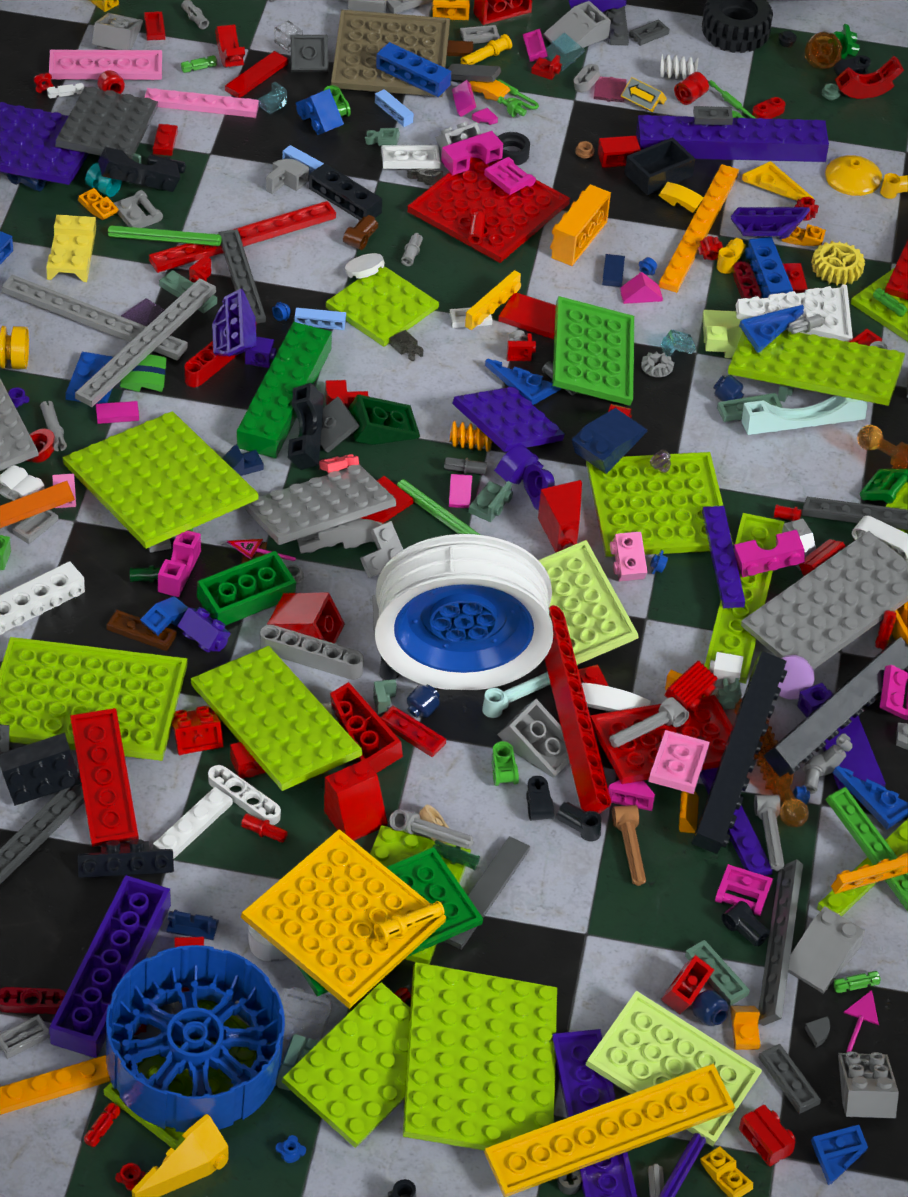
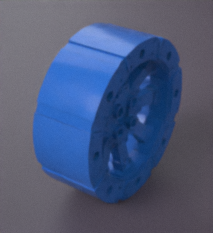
[106,945,285,1132]

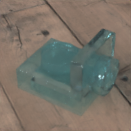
[257,82,287,114]
[661,330,696,356]

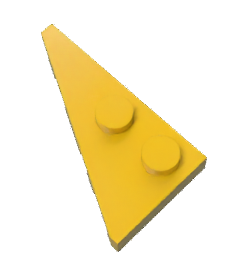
[742,161,814,201]

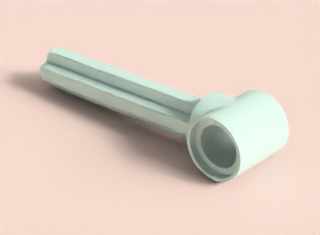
[482,672,551,718]

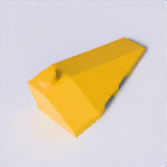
[132,1114,228,1197]

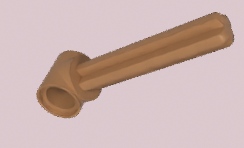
[612,805,646,886]

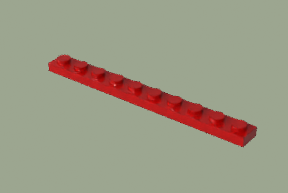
[149,201,336,273]

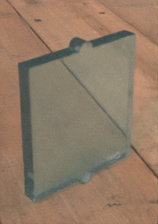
[546,33,585,71]

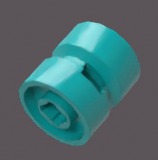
[85,163,122,197]

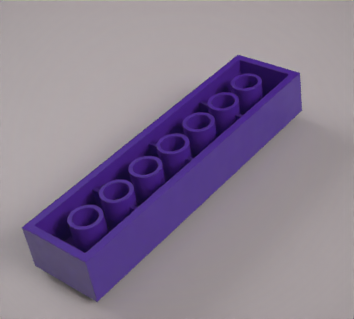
[49,875,171,1058]

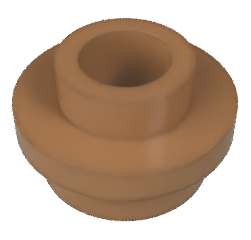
[575,141,594,159]

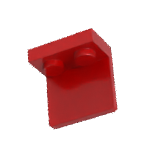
[172,706,224,755]

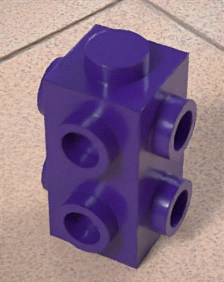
[178,607,231,652]

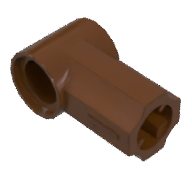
[343,215,378,250]

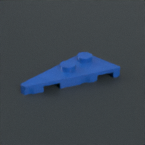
[739,305,804,353]
[485,358,561,405]
[833,766,908,830]

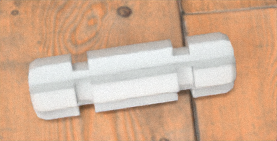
[47,83,84,99]

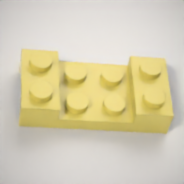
[46,215,96,282]

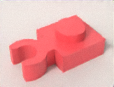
[319,454,359,474]

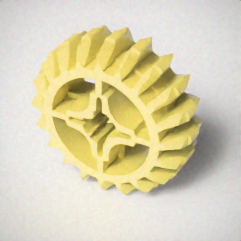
[811,240,865,286]

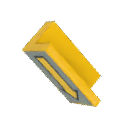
[621,77,667,112]

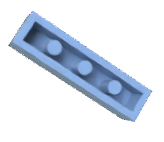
[375,89,414,127]
[282,145,324,174]
[295,308,346,330]

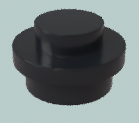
[778,31,797,47]

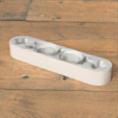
[208,765,281,825]

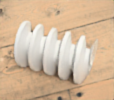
[660,54,699,80]

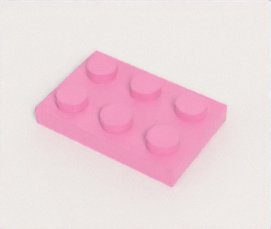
[649,730,710,794]

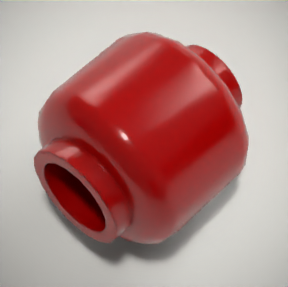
[97,70,125,94]

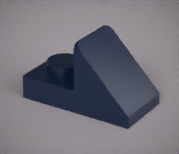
[222,444,264,476]

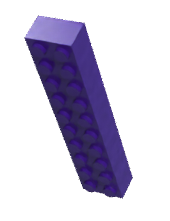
[636,115,829,162]

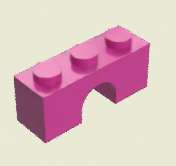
[441,131,503,175]
[734,530,805,577]
[158,531,201,597]

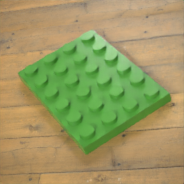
[552,296,634,406]

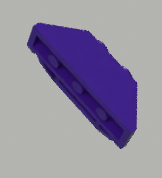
[731,207,810,239]
[212,289,257,356]

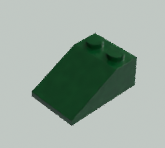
[348,394,420,445]

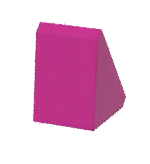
[620,272,663,304]
[449,474,472,508]
[608,780,655,811]

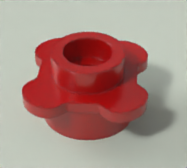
[34,73,54,93]
[115,1163,146,1191]

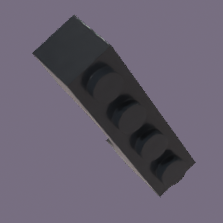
[98,147,181,192]
[287,383,324,470]

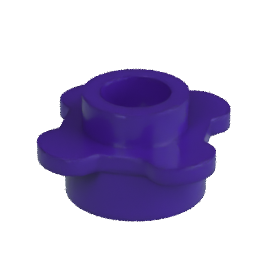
[8,387,29,408]

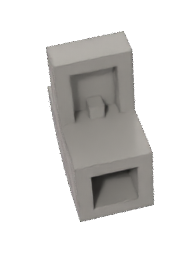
[266,159,309,194]

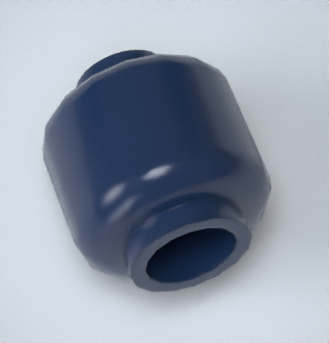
[713,375,744,401]
[407,684,440,718]
[692,990,728,1026]

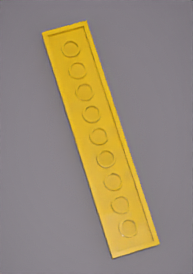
[484,1064,735,1197]

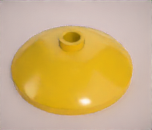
[825,155,882,196]

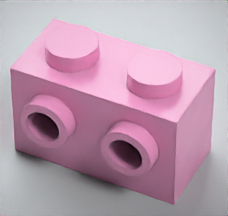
[610,532,647,582]

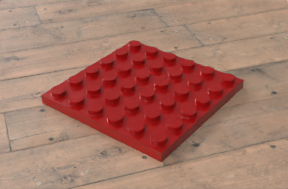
[407,157,570,263]

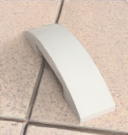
[582,683,651,712]

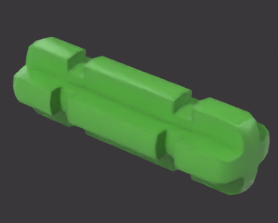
[181,55,217,73]
[873,288,907,317]
[833,971,881,993]

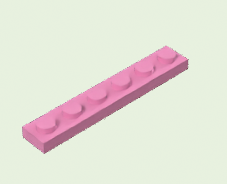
[145,88,259,118]

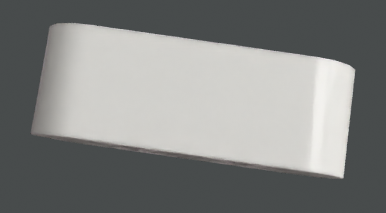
[852,516,908,560]

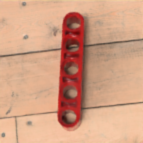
[184,341,239,387]

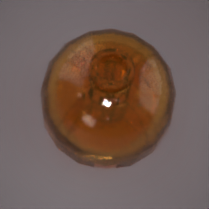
[805,32,842,69]

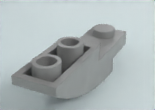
[297,518,382,554]

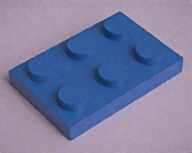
[65,351,113,404]

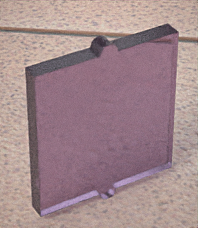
[121,298,164,326]

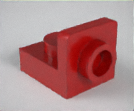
[531,55,562,80]
[189,256,212,283]
[507,333,536,361]

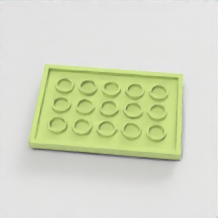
[538,540,639,665]
[585,991,762,1146]

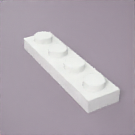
[153,787,233,859]

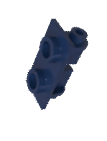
[166,909,219,940]

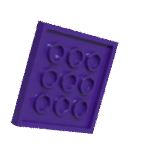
[452,387,565,452]

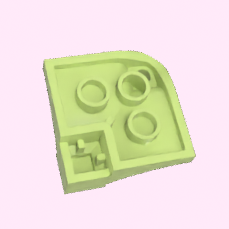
[702,310,743,358]

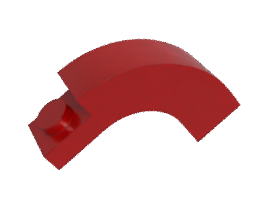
[215,24,245,68]
[835,56,904,99]

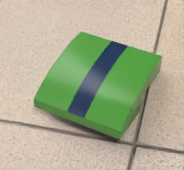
[120,355,166,392]

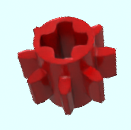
[795,197,819,221]
[698,236,723,260]

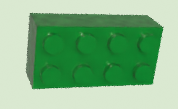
[197,550,296,625]

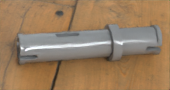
[40,401,67,451]

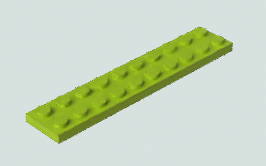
[704,513,785,684]

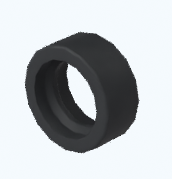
[498,132,530,165]

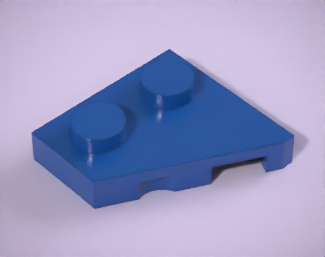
[811,1125,868,1185]

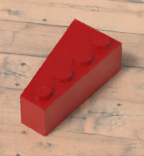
[330,682,403,773]

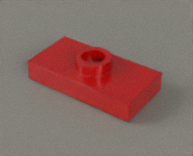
[783,263,808,294]

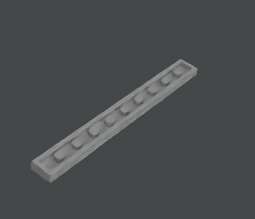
[1,275,188,360]
[75,278,216,407]

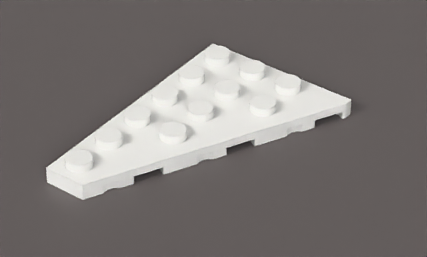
[736,284,853,342]

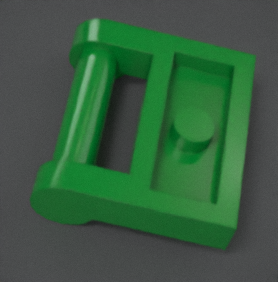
[859,469,908,504]

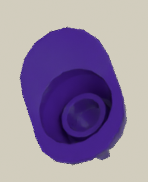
[523,464,555,511]

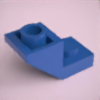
[140,596,188,636]

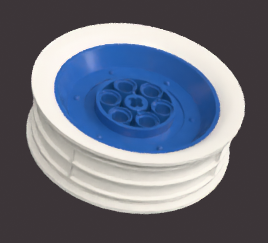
[375,534,553,690]

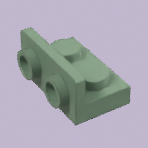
[468,481,513,522]

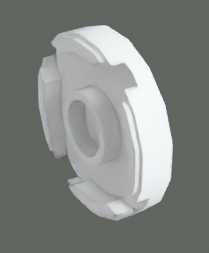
[345,253,385,279]

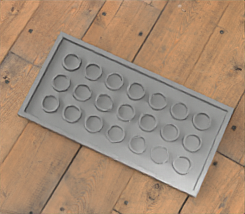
[741,531,908,670]

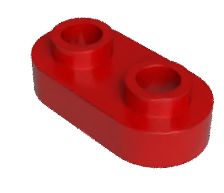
[752,97,786,119]

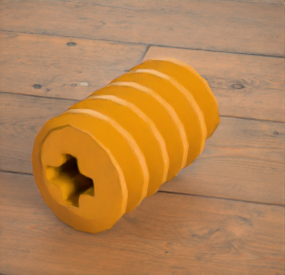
[449,420,493,452]

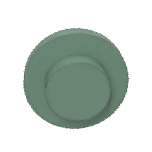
[822,83,840,100]

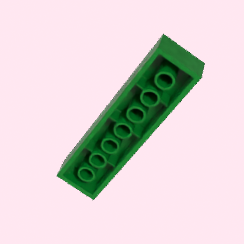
[237,322,332,458]

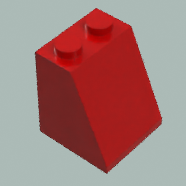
[538,480,582,553]
[267,592,345,644]
[324,759,388,841]

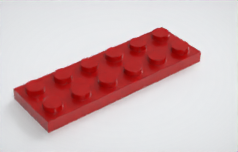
[70,708,139,847]

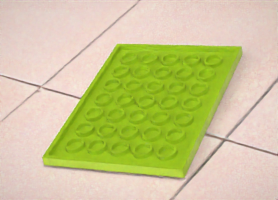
[62,411,259,549]
[0,637,187,761]
[403,962,557,1150]

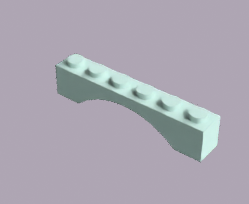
[742,395,868,435]

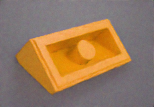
[679,791,699,833]

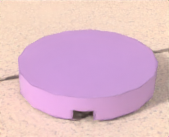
[778,655,815,700]

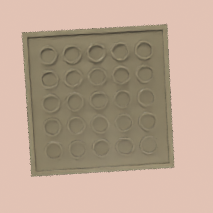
[331,10,450,97]

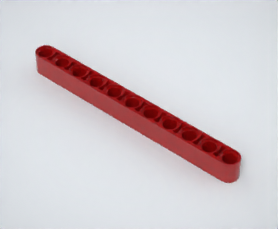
[544,605,611,814]

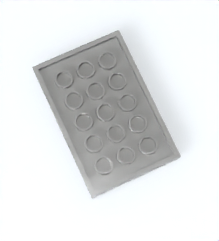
[244,465,396,545]

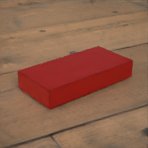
[144,12,165,41]

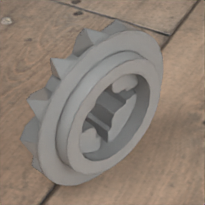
[641,351,674,377]

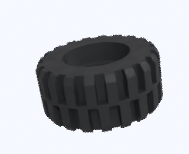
[702,0,773,53]

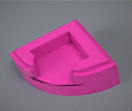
[472,108,498,125]

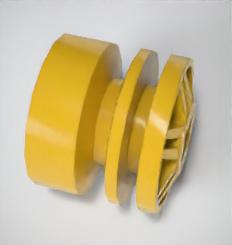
[0,326,29,369]

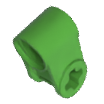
[324,85,351,117]
[491,741,519,786]

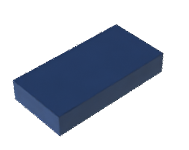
[602,254,625,287]

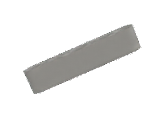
[260,625,364,680]

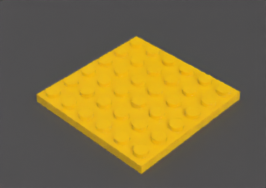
[241,829,446,1009]

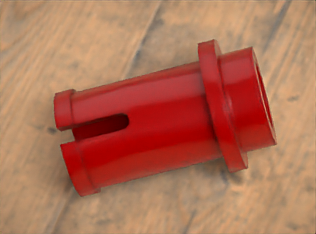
[774,504,802,521]

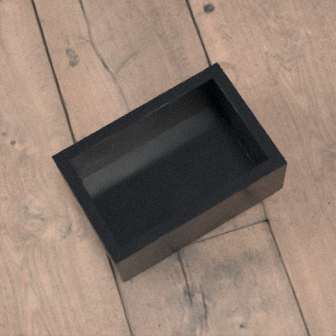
[625,137,695,195]
[0,733,81,806]

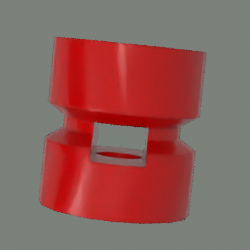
[674,72,709,105]

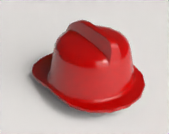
[27,428,55,463]

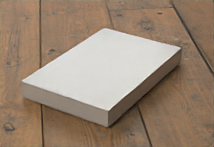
[381,145,441,169]

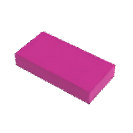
[523,29,548,62]
[452,80,476,117]
[96,401,139,424]

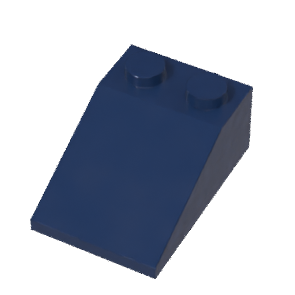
[572,408,647,474]

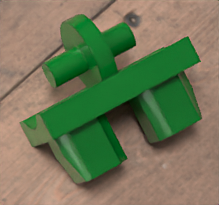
[829,24,860,59]

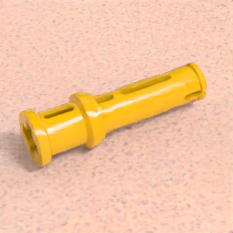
[460,34,512,65]
[373,901,444,944]

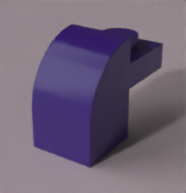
[494,445,544,484]

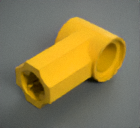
[880,173,908,199]
[716,237,746,274]

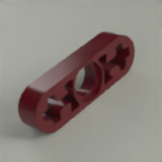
[732,261,761,299]
[0,987,66,1014]

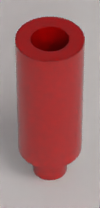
[468,211,486,245]

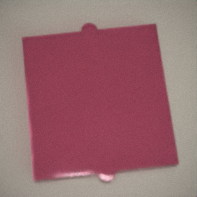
[594,76,627,103]

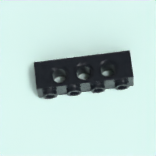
[309,163,382,220]

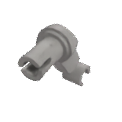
[803,733,852,794]

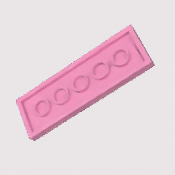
[49,50,162,80]

